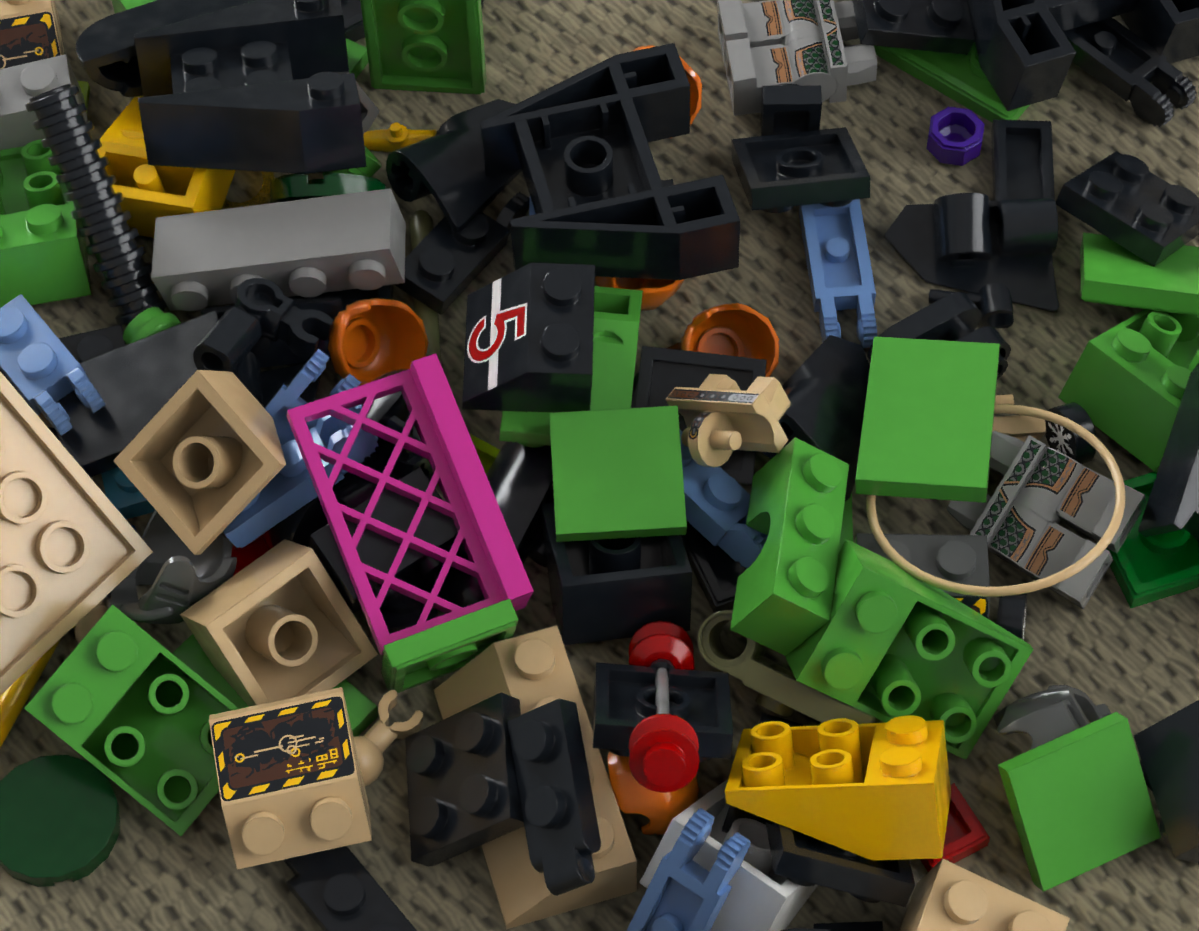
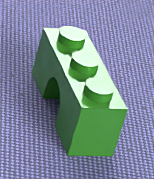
[730,437,849,656]

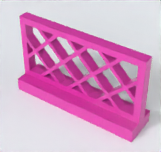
[286,353,534,656]

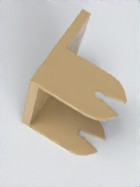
[0,371,153,695]

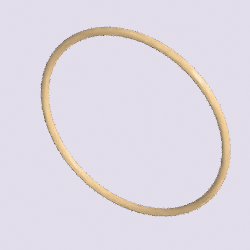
[866,404,1126,597]

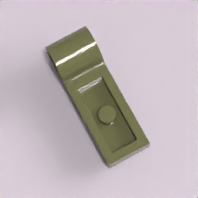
[697,610,881,726]

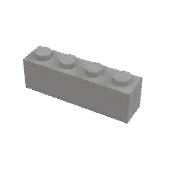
[151,188,406,311]

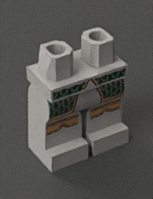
[717,0,877,116]
[947,431,1147,609]

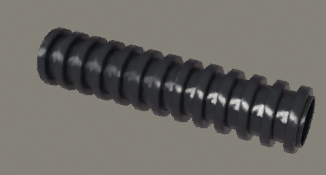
[25,84,167,326]

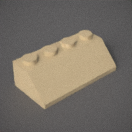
[434,625,637,929]

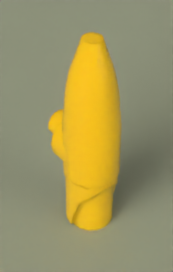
[363,122,437,152]

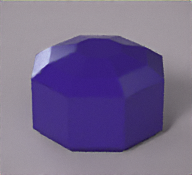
[926,106,985,166]

